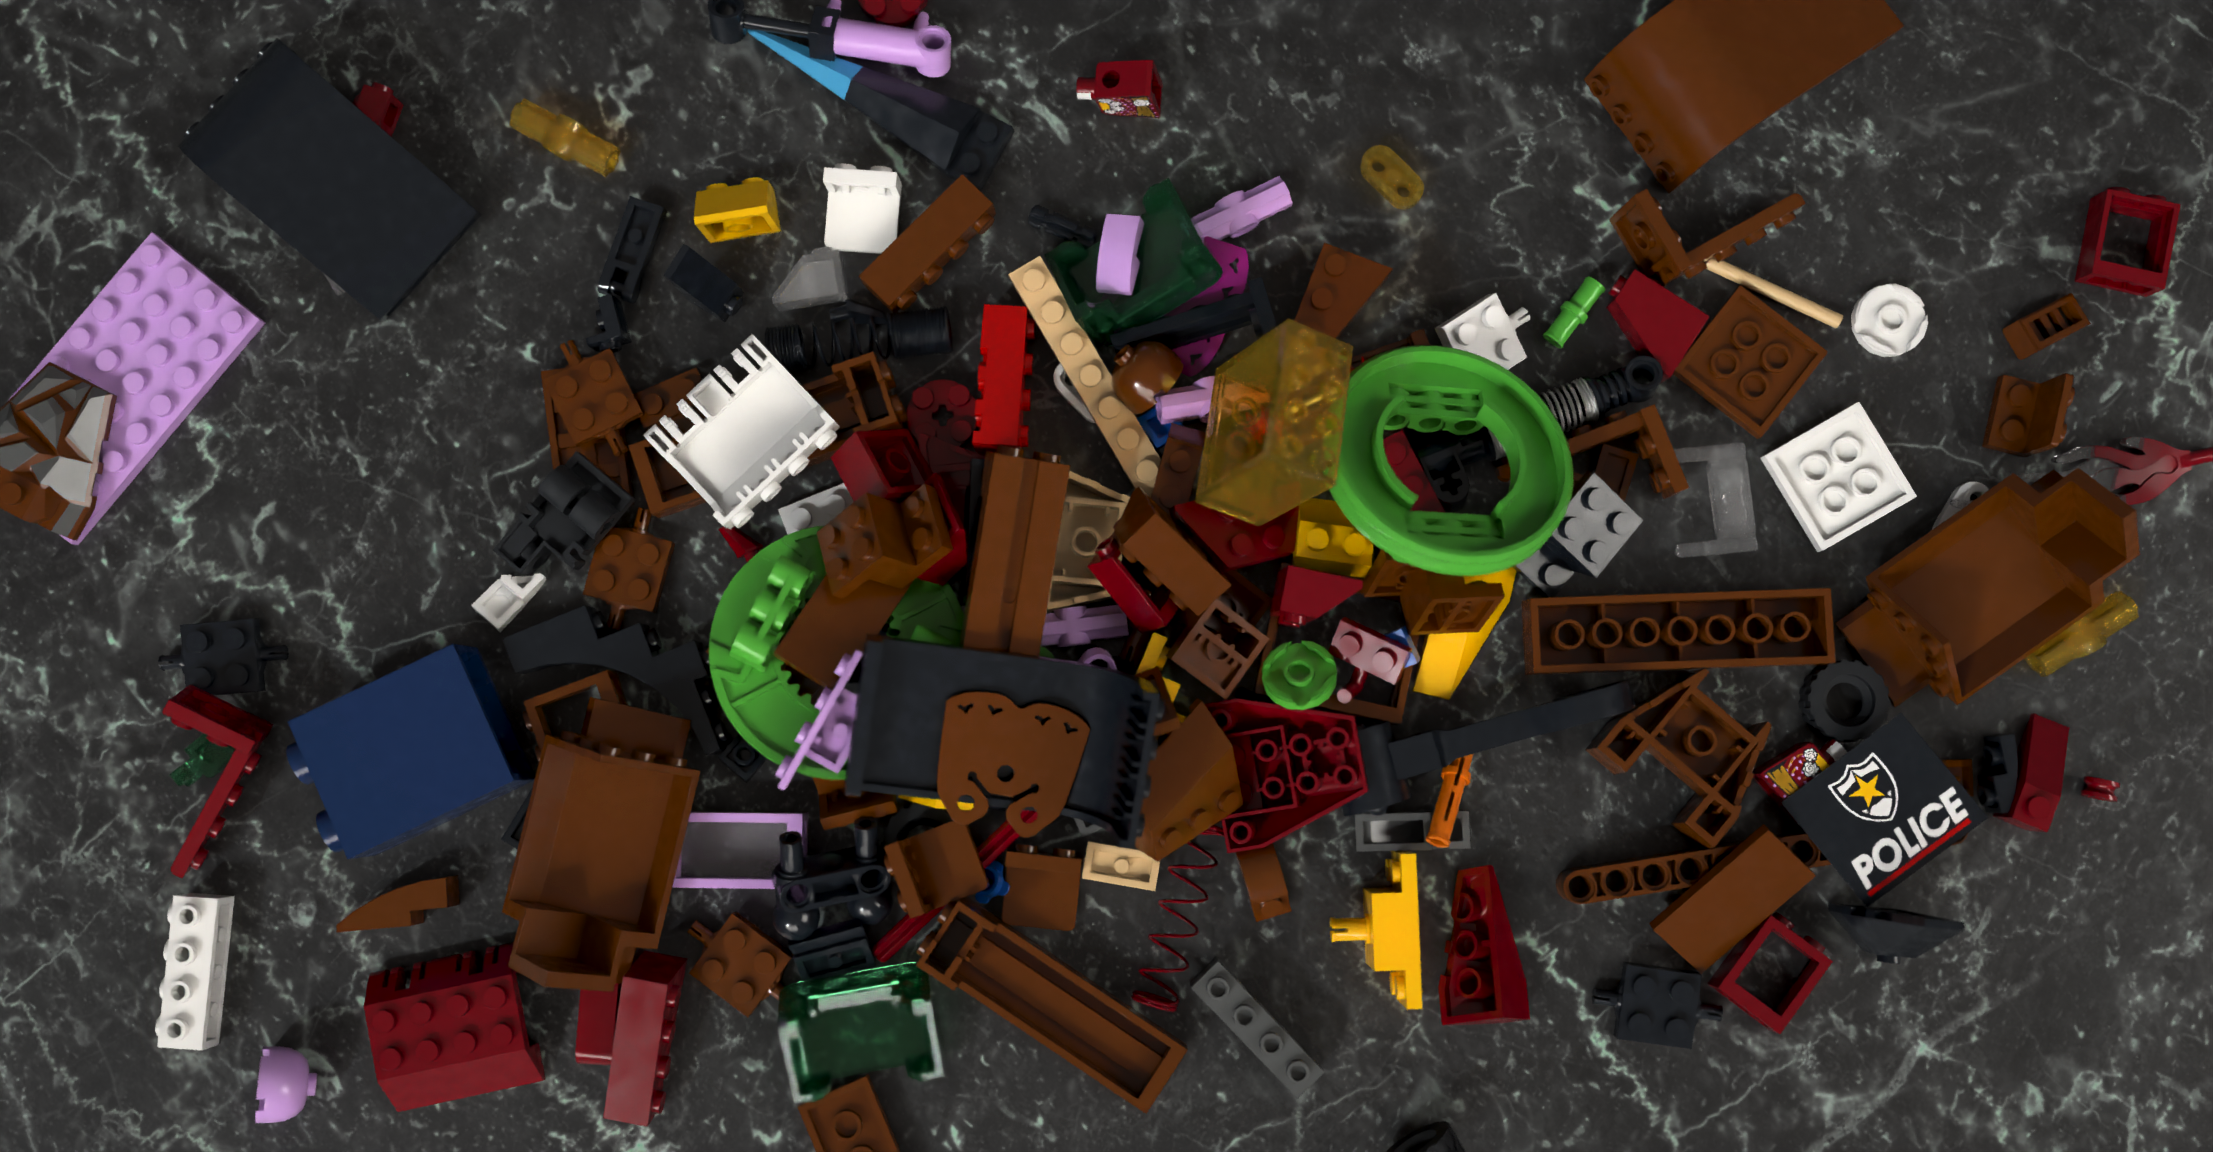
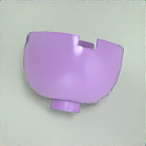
[255,1046,317,1123]

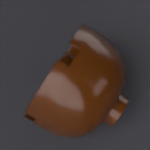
[1111,340,1184,415]

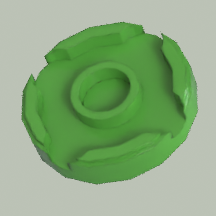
[1262,640,1338,710]

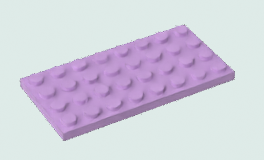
[8,232,265,545]

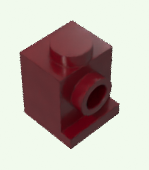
[353,82,404,137]

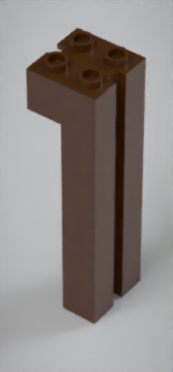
[628,351,908,519]
[959,445,1070,656]
[916,897,1188,1114]

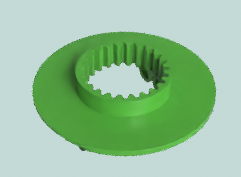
[709,525,964,780]

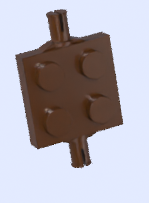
[543,340,644,456]
[583,507,675,630]
[687,911,797,1018]

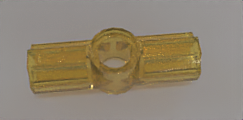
[509,98,621,177]
[2025,591,2139,677]

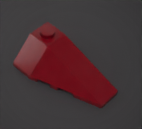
[1438,865,1530,1025]

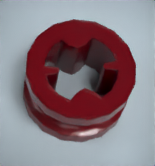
[2081,776,2121,802]

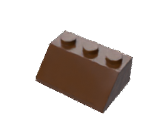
[1114,486,1231,616]

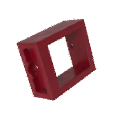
[2075,187,2181,297]
[1087,519,1179,633]
[1707,912,1833,1035]

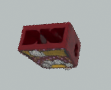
[1076,60,1163,118]
[1752,739,1847,827]

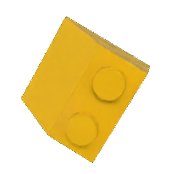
[694,178,781,243]
[1292,496,1374,578]

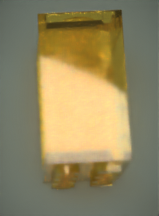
[1195,319,1353,526]

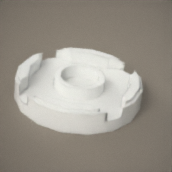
[1851,284,1928,357]

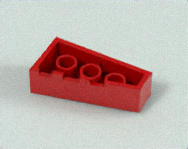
[972,304,1036,455]

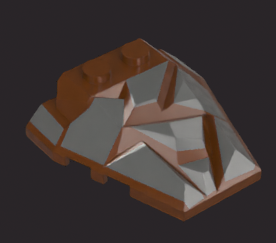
[0,362,117,541]

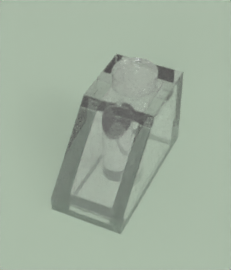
[772,247,850,312]

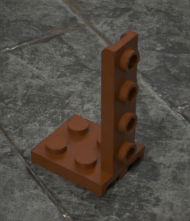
[1609,189,1806,287]
[1495,404,1689,499]

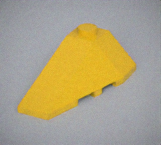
[1412,567,1516,700]

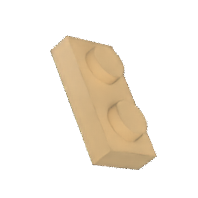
[1082,841,1160,891]

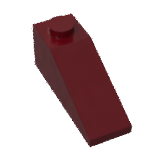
[1993,714,2069,832]

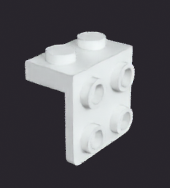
[823,163,902,254]

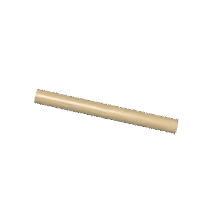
[1705,257,1843,328]

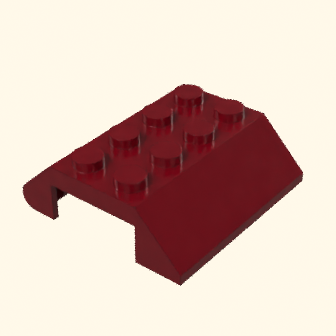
[364,942,546,1112]

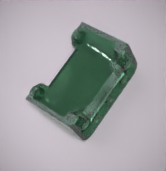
[1044,178,1223,347]
[778,962,944,1104]

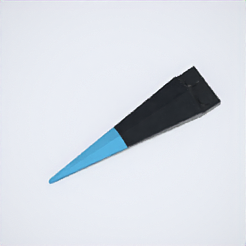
[747,29,1015,192]

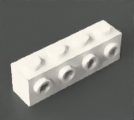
[155,893,234,1050]

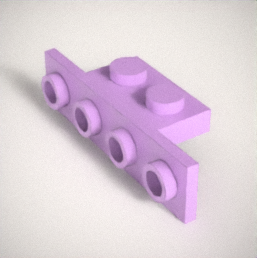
[775,650,863,790]

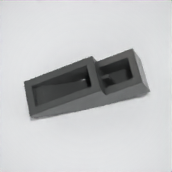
[1355,810,1472,852]

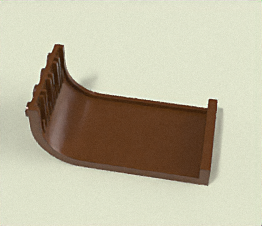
[1583,0,1904,193]

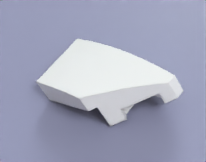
[471,573,546,632]

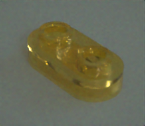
[1360,145,1424,210]

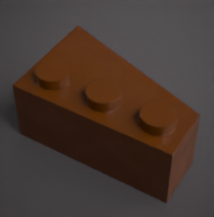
[1284,243,1393,363]

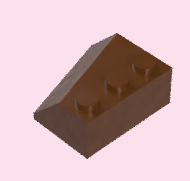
[1135,698,1243,862]

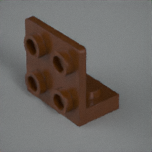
[1982,373,2075,458]

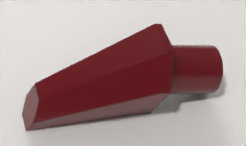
[718,527,763,562]

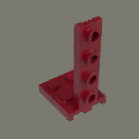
[162,684,273,879]

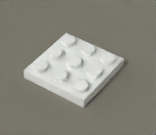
[1760,402,1917,552]

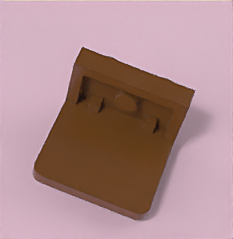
[884,821,989,919]
[1001,843,1083,931]

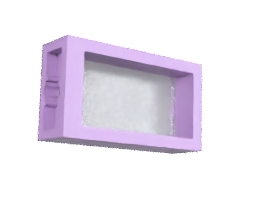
[672,811,808,889]

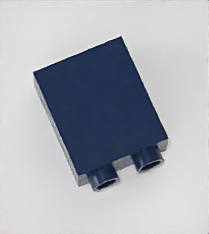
[286,644,535,859]

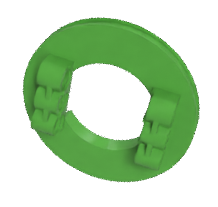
[1319,345,1574,576]

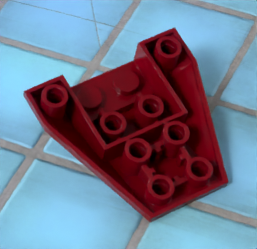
[1205,698,1369,853]

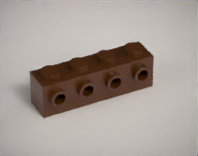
[859,174,996,313]

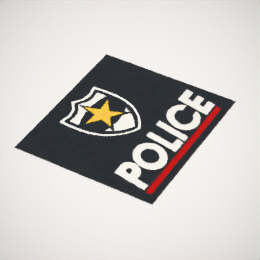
[1781,713,1988,907]

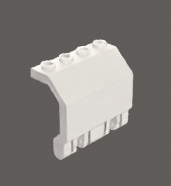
[643,334,840,529]

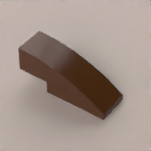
[336,875,460,932]

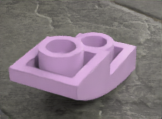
[1096,214,1144,295]

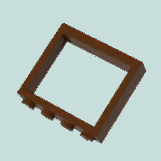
[1253,558,1419,725]

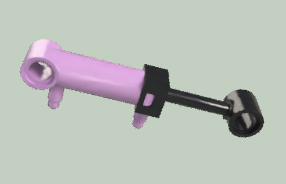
[708,0,951,77]

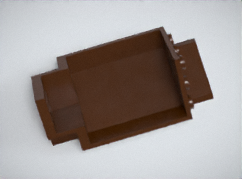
[1835,468,2140,707]
[502,697,701,992]

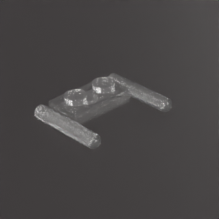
[1674,443,1758,558]

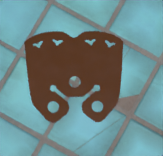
[937,692,1090,838]

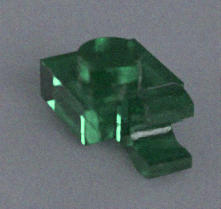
[170,734,235,787]

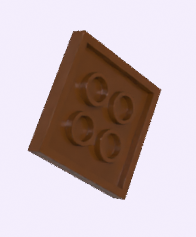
[1673,285,1828,439]

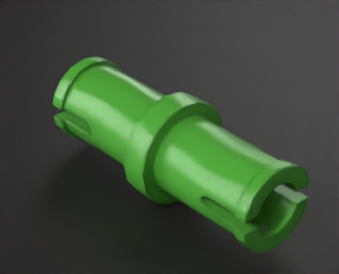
[1543,276,1606,349]

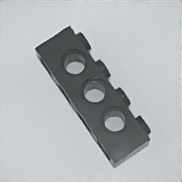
[1190,957,1324,1099]

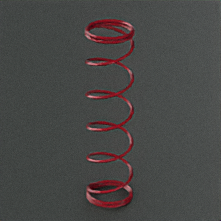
[1131,825,1224,1012]

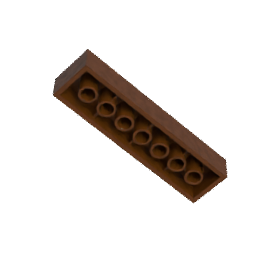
[1521,588,1836,675]

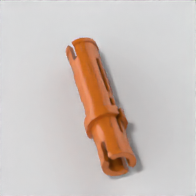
[1425,754,1474,848]

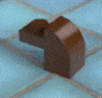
[1235,843,1291,922]

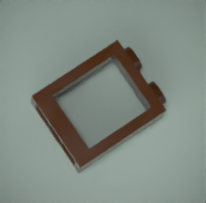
[523,670,628,761]

